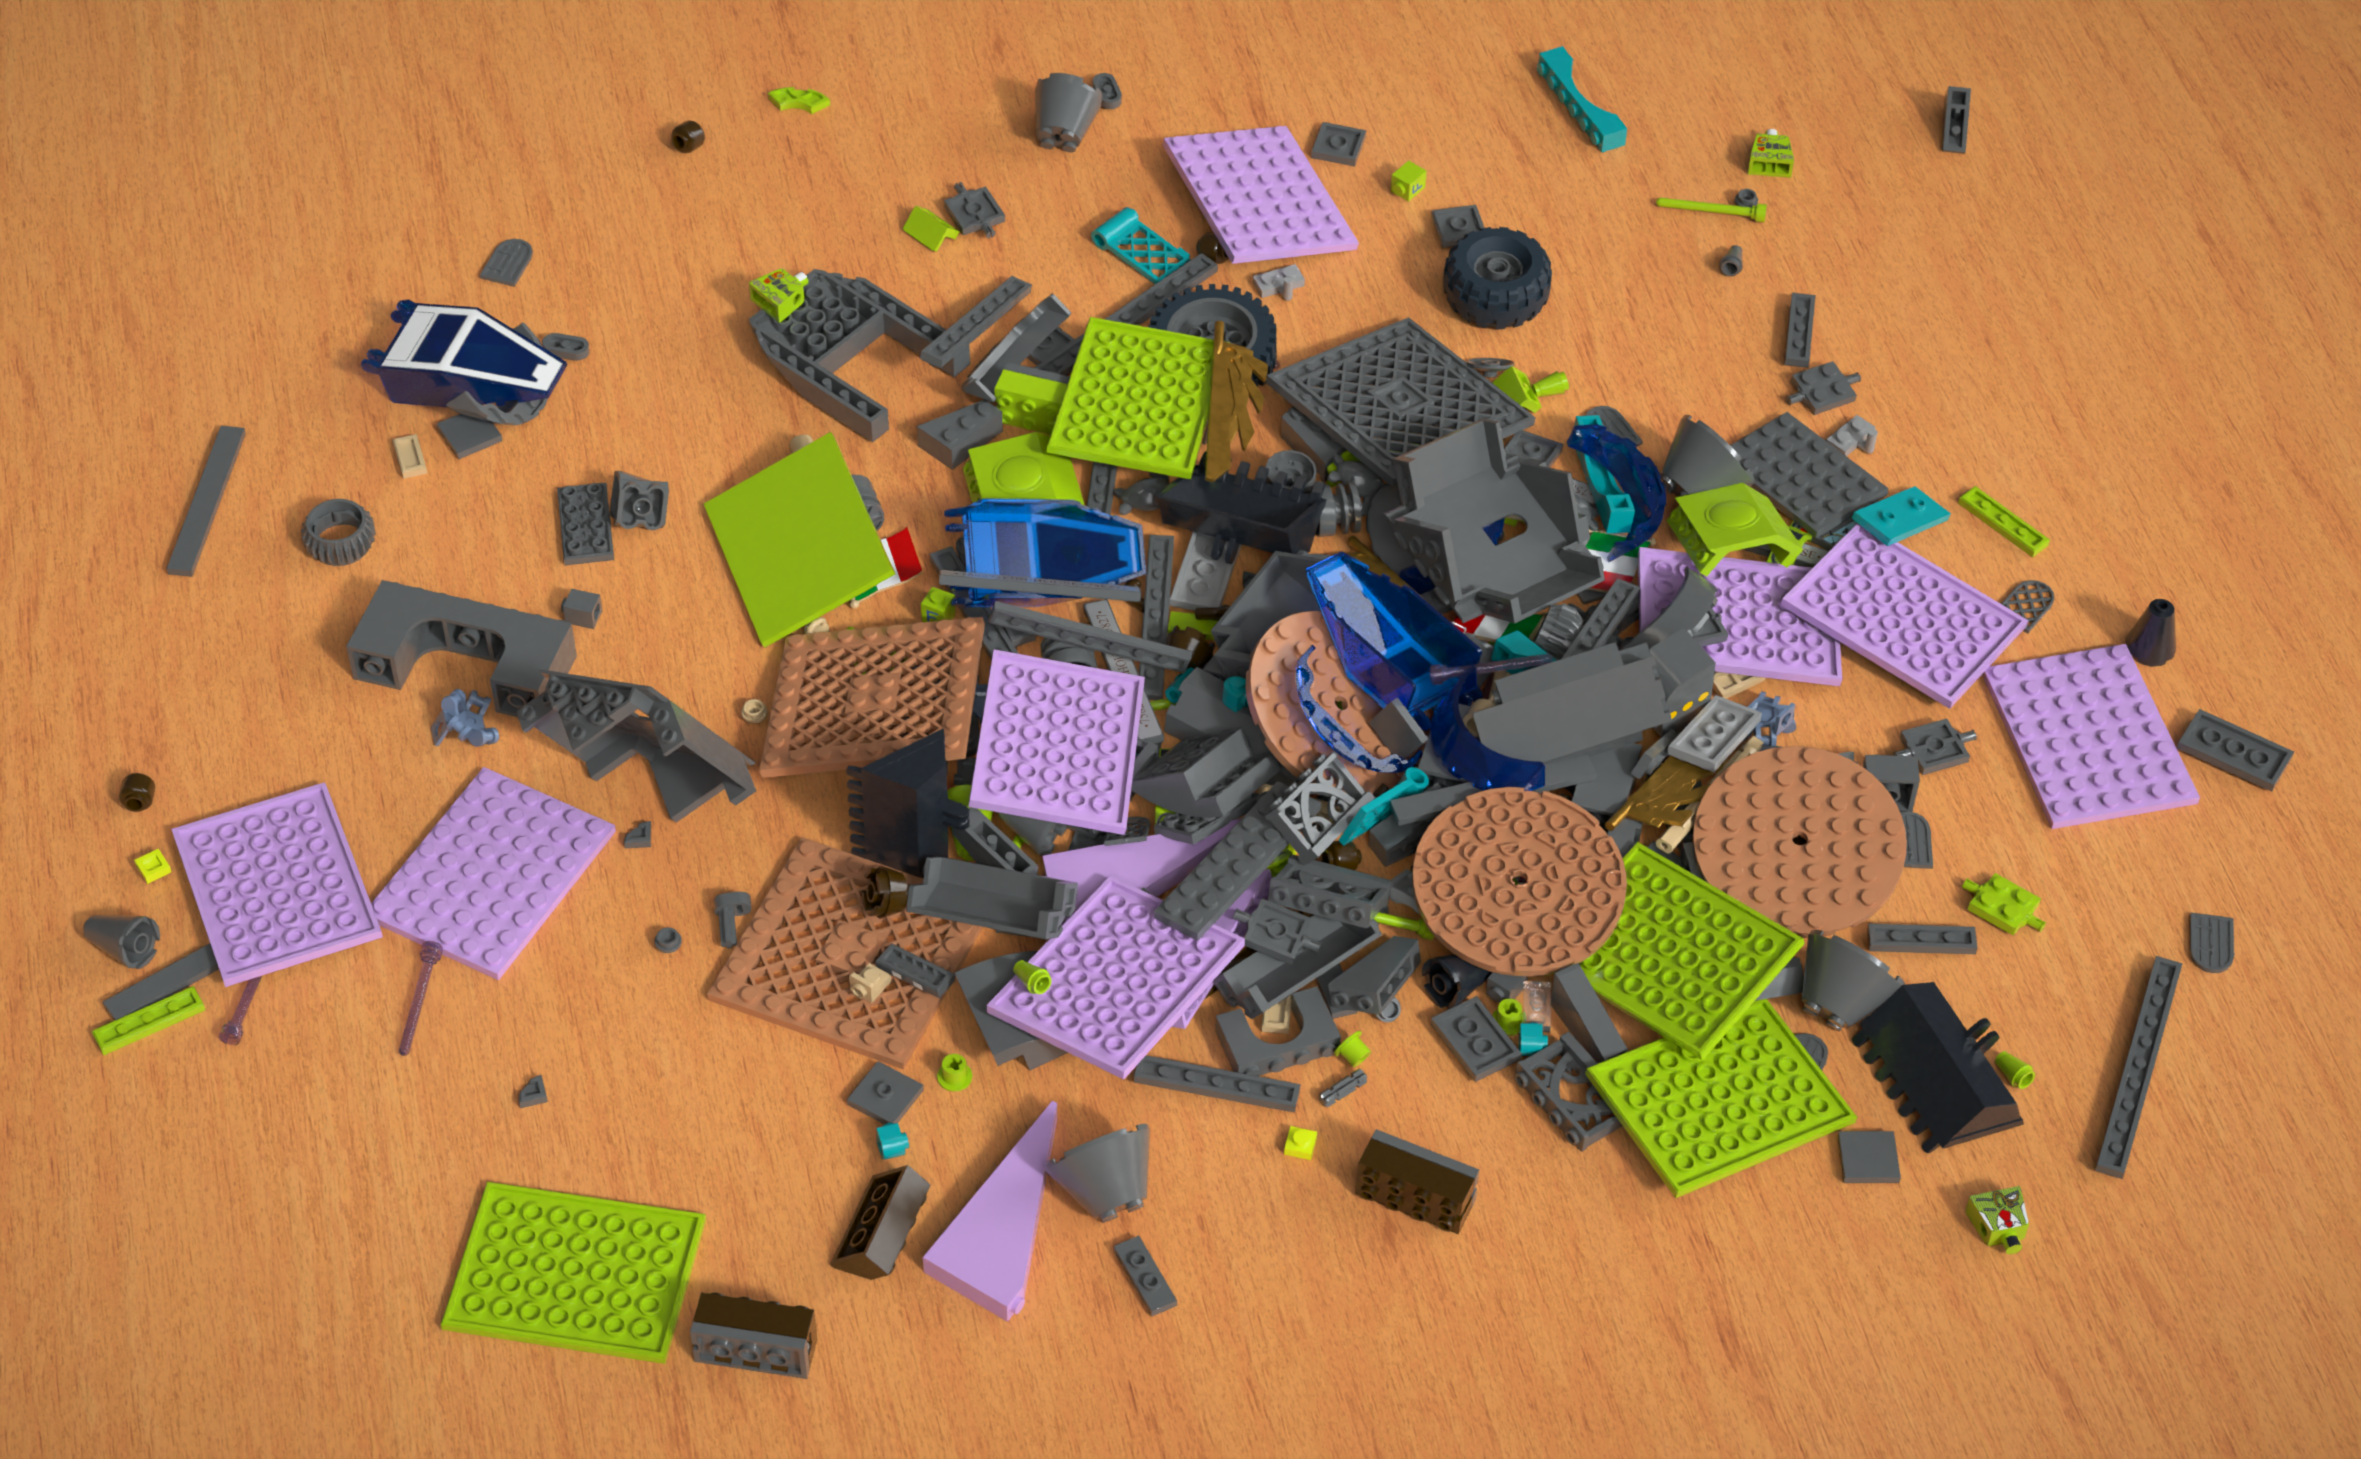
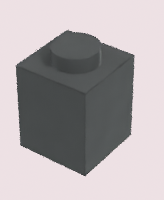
[561,589,602,629]
[1486,972,1527,1002]

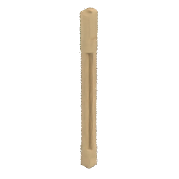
[1656,736,1764,854]

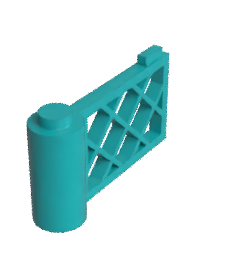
[1091,207,1190,284]
[1338,767,1429,846]

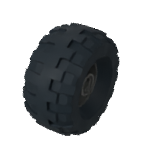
[1443,227,1552,329]

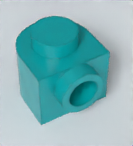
[1222,676,1249,713]
[1518,1022,1548,1056]
[876,1123,909,1160]

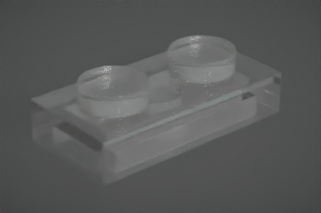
[1523,981,1551,1033]

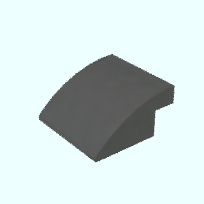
[1131,727,1281,818]
[954,951,1068,1070]

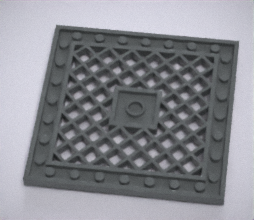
[1265,317,1536,487]

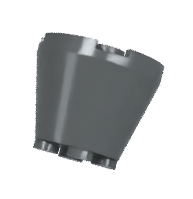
[1035,73,1103,153]

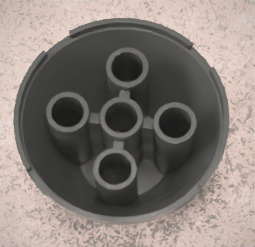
[1660,415,1755,497]
[1801,929,1905,1032]
[1044,1124,1150,1223]

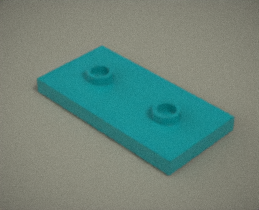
[1852,486,1951,546]

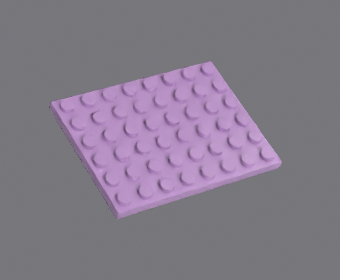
[1162,126,1359,264]
[1780,523,2028,709]
[1638,547,1842,686]
[1982,644,2200,829]
[968,649,1145,835]
[371,767,616,980]
[172,782,383,987]
[987,876,1245,1080]

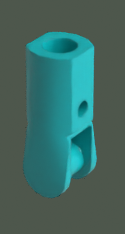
[1165,668,1194,704]

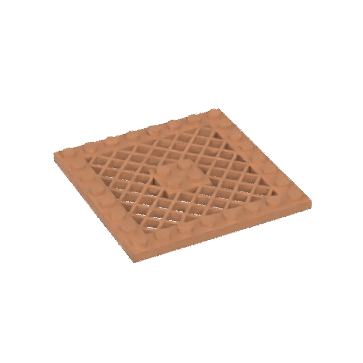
[759,617,985,778]
[707,837,983,1070]

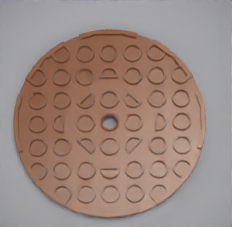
[1246,611,1430,795]
[1693,746,1907,938]
[1412,787,1627,976]

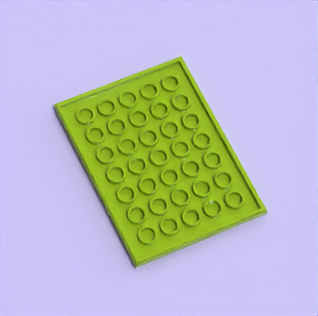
[1047,317,1230,479]
[704,432,895,648]
[1578,842,1805,1061]
[1585,999,1858,1198]
[441,1182,706,1364]

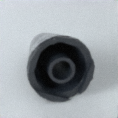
[2125,599,2176,667]
[1421,954,1493,1009]

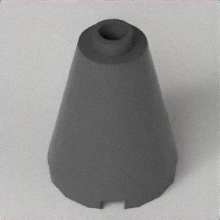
[83,915,160,969]

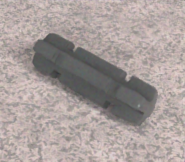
[1319,1069,1367,1107]

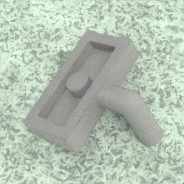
[1253,264,1305,301]
[1826,415,1878,456]

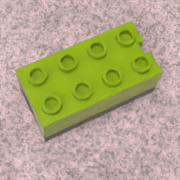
[994,362,1070,435]

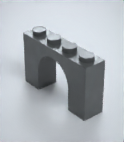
[1215,986,1341,1076]

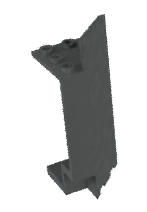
[1202,550,1359,681]
[1473,642,1672,777]

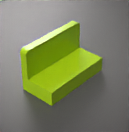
[903,205,960,252]
[1492,365,1542,413]

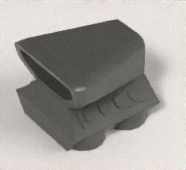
[610,471,669,530]

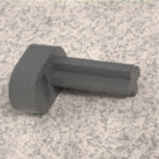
[714,892,752,949]

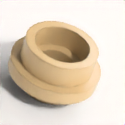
[741,699,767,723]

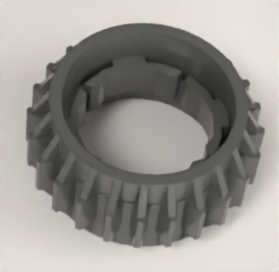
[301,499,376,566]
[1533,603,1584,661]

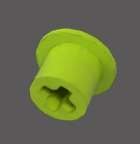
[1492,998,1526,1036]
[1334,1031,1371,1068]
[937,1054,973,1092]

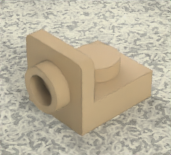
[849,963,891,1003]

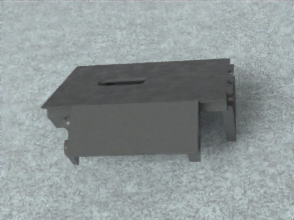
[1383,418,1605,623]
[516,669,756,823]

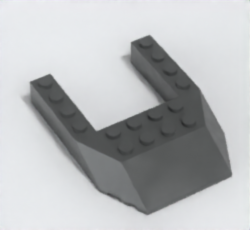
[749,269,970,443]

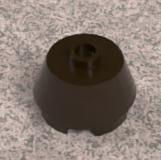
[1166,625,1215,670]
[862,865,908,919]

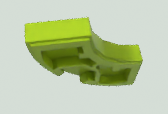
[768,87,830,114]

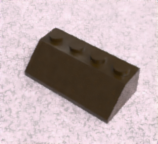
[830,1165,931,1280]

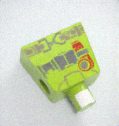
[1748,129,1794,178]
[749,269,809,323]

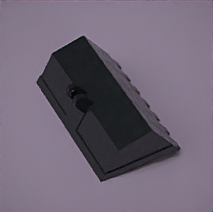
[1154,451,1327,564]
[846,728,970,879]
[1852,982,2024,1153]

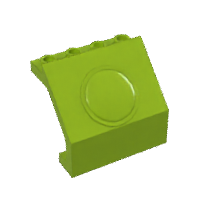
[963,432,1086,520]
[1666,482,1803,577]

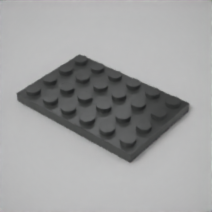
[1730,412,1888,538]

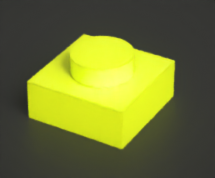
[134,849,171,884]
[1284,1126,1317,1160]

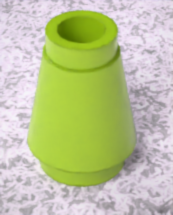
[1532,371,1569,397]
[1013,960,1052,994]
[1995,1051,2035,1089]

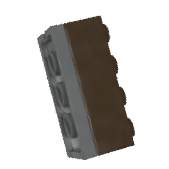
[1356,1129,1479,1235]
[690,1292,817,1379]

